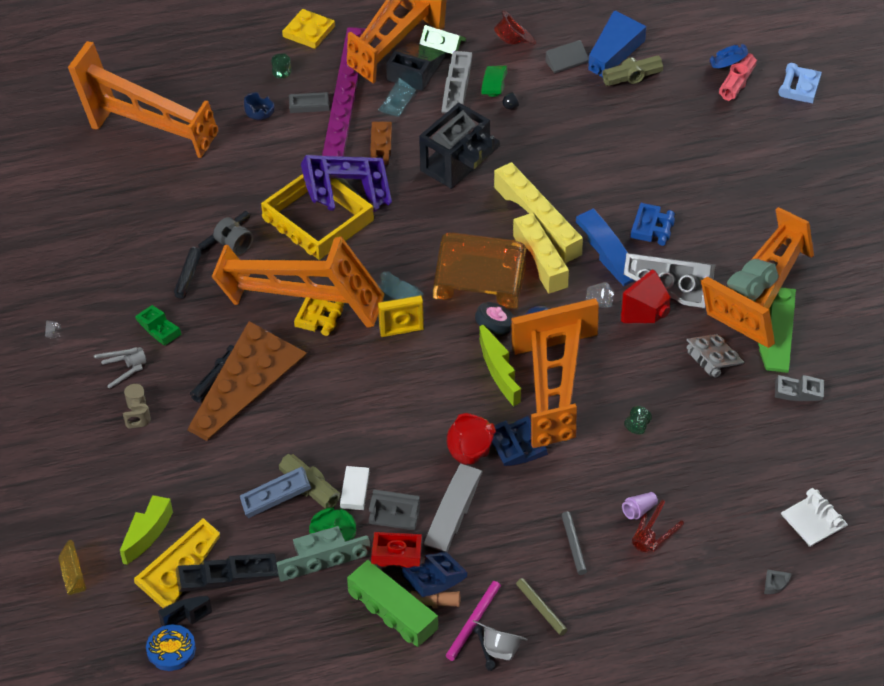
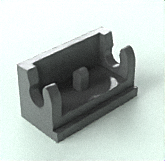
[369,489,420,531]

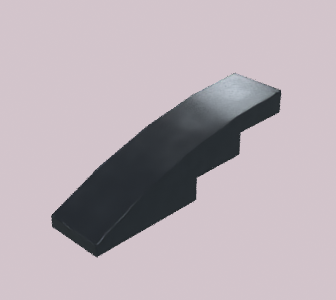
[175,553,279,592]

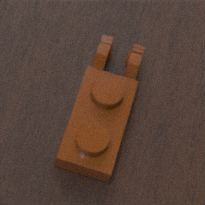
[370,122,392,165]

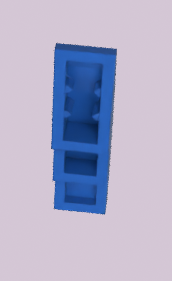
[576,208,635,286]

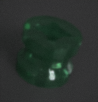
[271,54,292,78]
[624,406,652,435]

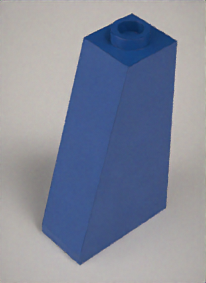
[588,11,646,77]

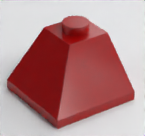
[621,269,671,323]

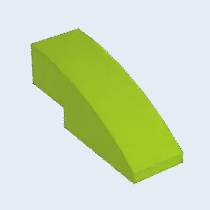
[120,495,173,565]

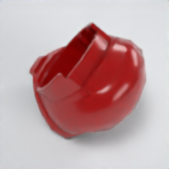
[447,413,496,465]

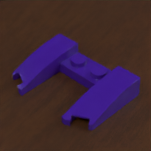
[301,155,392,212]

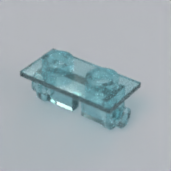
[379,271,424,300]

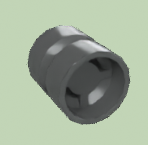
[213,217,253,255]

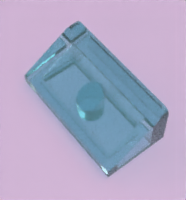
[378,79,415,117]

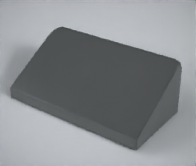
[546,40,589,74]
[432,110,477,149]

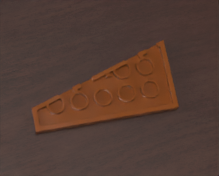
[187,321,307,441]

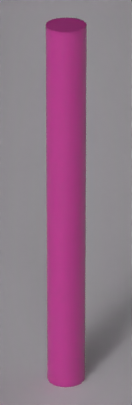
[446,581,501,661]

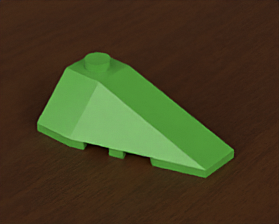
[753,288,796,373]

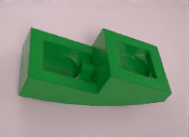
[135,305,181,346]

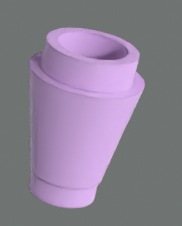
[622,492,658,519]

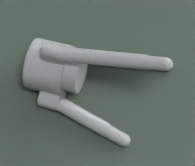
[94,347,146,388]

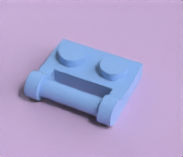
[778,63,822,104]

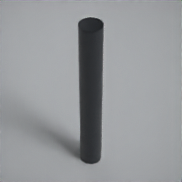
[198,211,250,251]

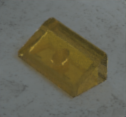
[59,539,86,595]

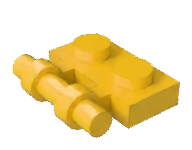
[294,297,344,336]

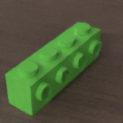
[347,560,438,647]

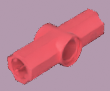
[719,53,757,101]

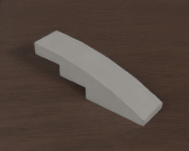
[441,51,472,114]
[424,464,482,552]

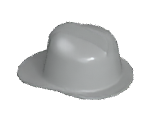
[473,620,528,660]

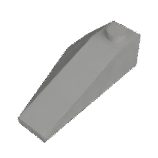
[624,253,715,308]

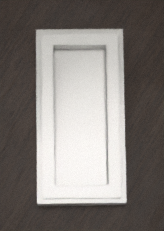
[340,466,370,510]

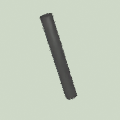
[562,511,587,575]

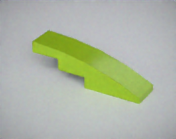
[480,325,521,407]

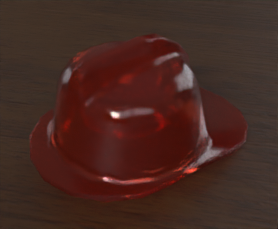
[494,11,536,45]

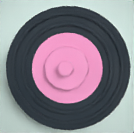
[475,302,514,335]

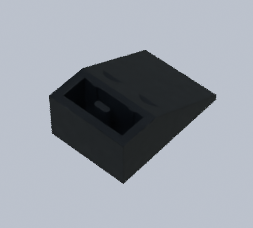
[386,42,447,91]

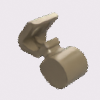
[123,384,151,428]

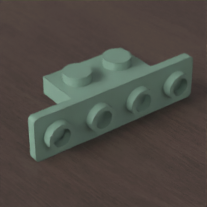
[276,526,371,581]

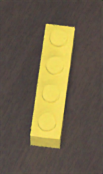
[513,213,569,294]

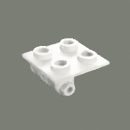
[781,488,848,547]

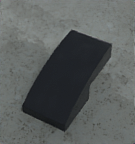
[158,596,212,626]

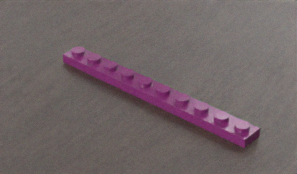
[322,27,365,157]

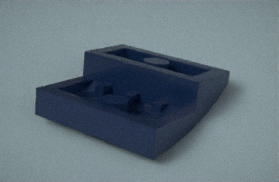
[492,416,548,466]
[402,552,468,597]

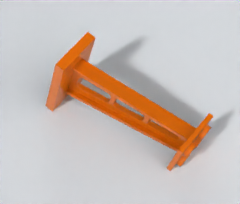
[347,0,447,83]
[68,41,218,158]
[701,207,814,348]
[212,236,385,328]
[512,298,599,448]

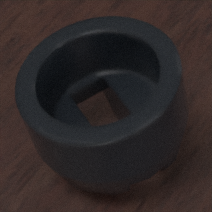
[502,92,519,110]

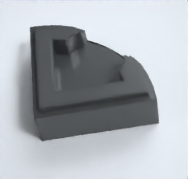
[764,569,791,594]

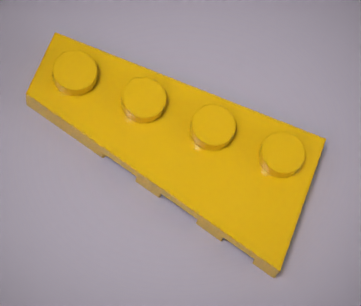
[134,518,220,608]

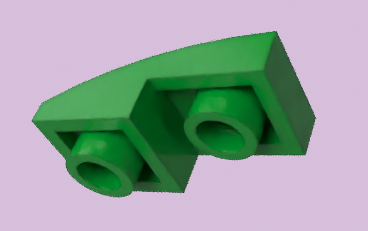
[481,66,507,97]

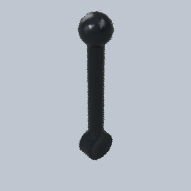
[474,625,495,671]

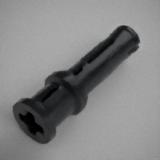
[190,345,234,403]

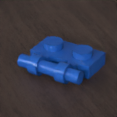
[631,203,675,246]

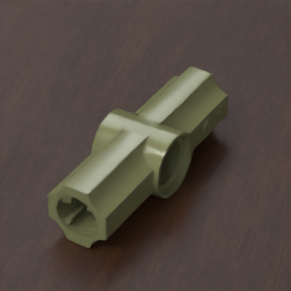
[602,55,663,86]
[279,454,341,509]

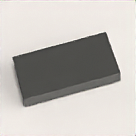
[289,92,330,113]

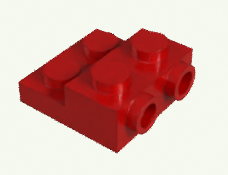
[371,532,422,568]

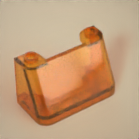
[433,233,526,309]

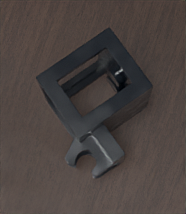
[419,102,500,189]

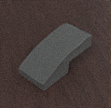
[775,375,824,401]

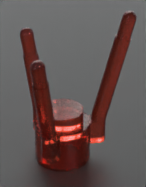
[632,500,684,553]

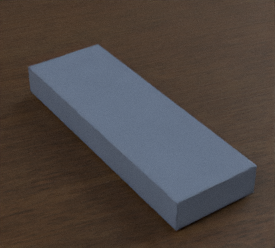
[240,467,311,518]

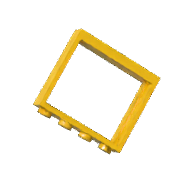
[261,174,374,260]

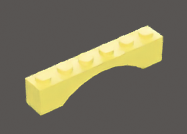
[494,162,583,263]

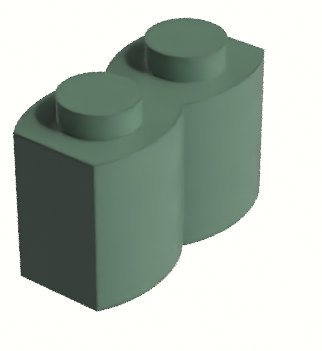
[727,259,779,301]

